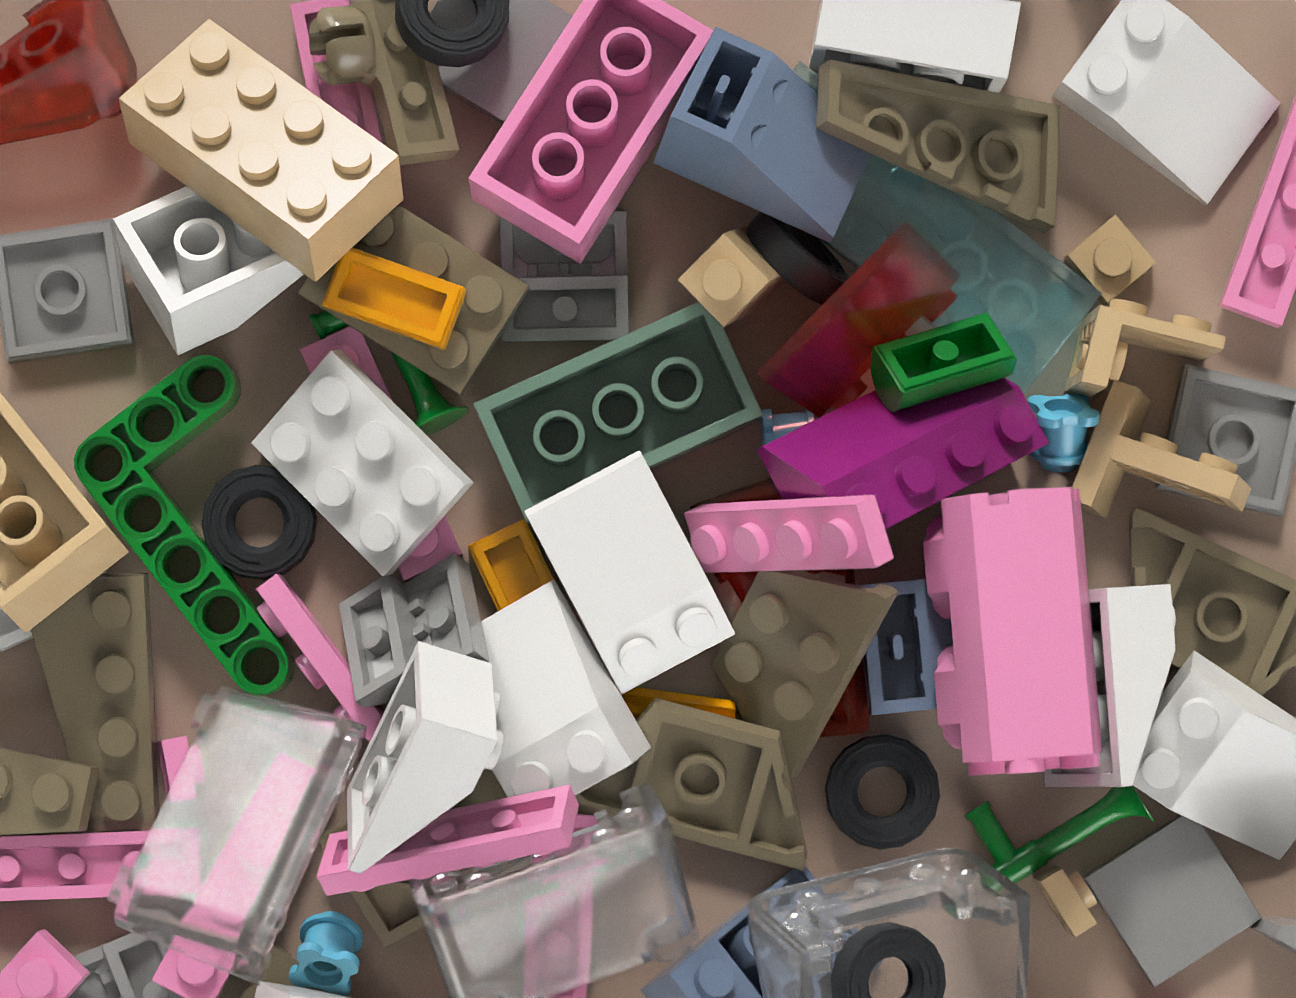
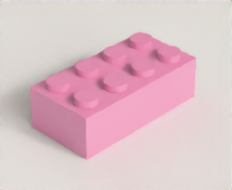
[468,0,713,264]

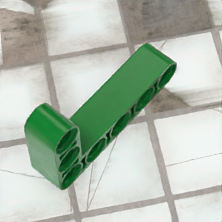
[74,355,295,695]

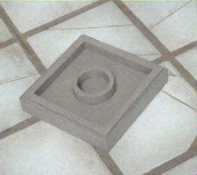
[0,218,135,364]
[1155,364,1296,517]
[1082,814,1262,987]

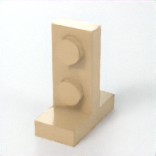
[1072,380,1252,519]

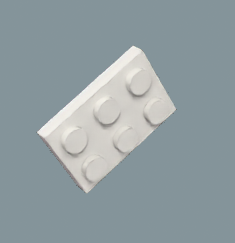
[251,349,474,577]

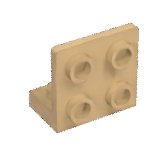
[1064,299,1226,398]

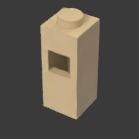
[678,225,784,327]

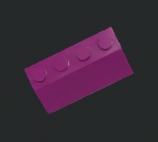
[757,378,1049,530]

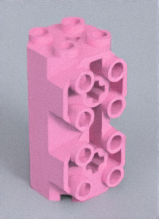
[923,487,1102,776]

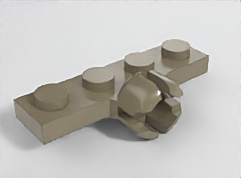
[309,0,460,165]

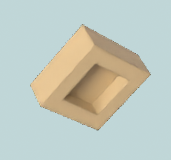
[1064,214,1156,306]
[1033,865,1097,937]

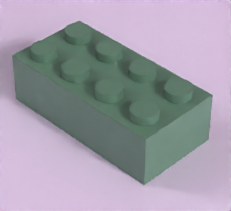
[473,302,763,525]

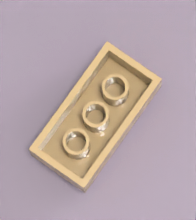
[119,19,404,282]
[0,392,129,633]

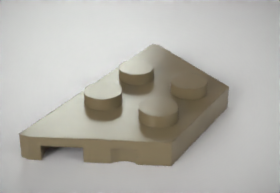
[1129,507,1296,696]
[711,570,898,781]
[575,698,808,871]

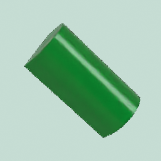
[870,312,1017,412]

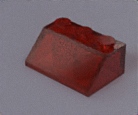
[756,221,961,418]

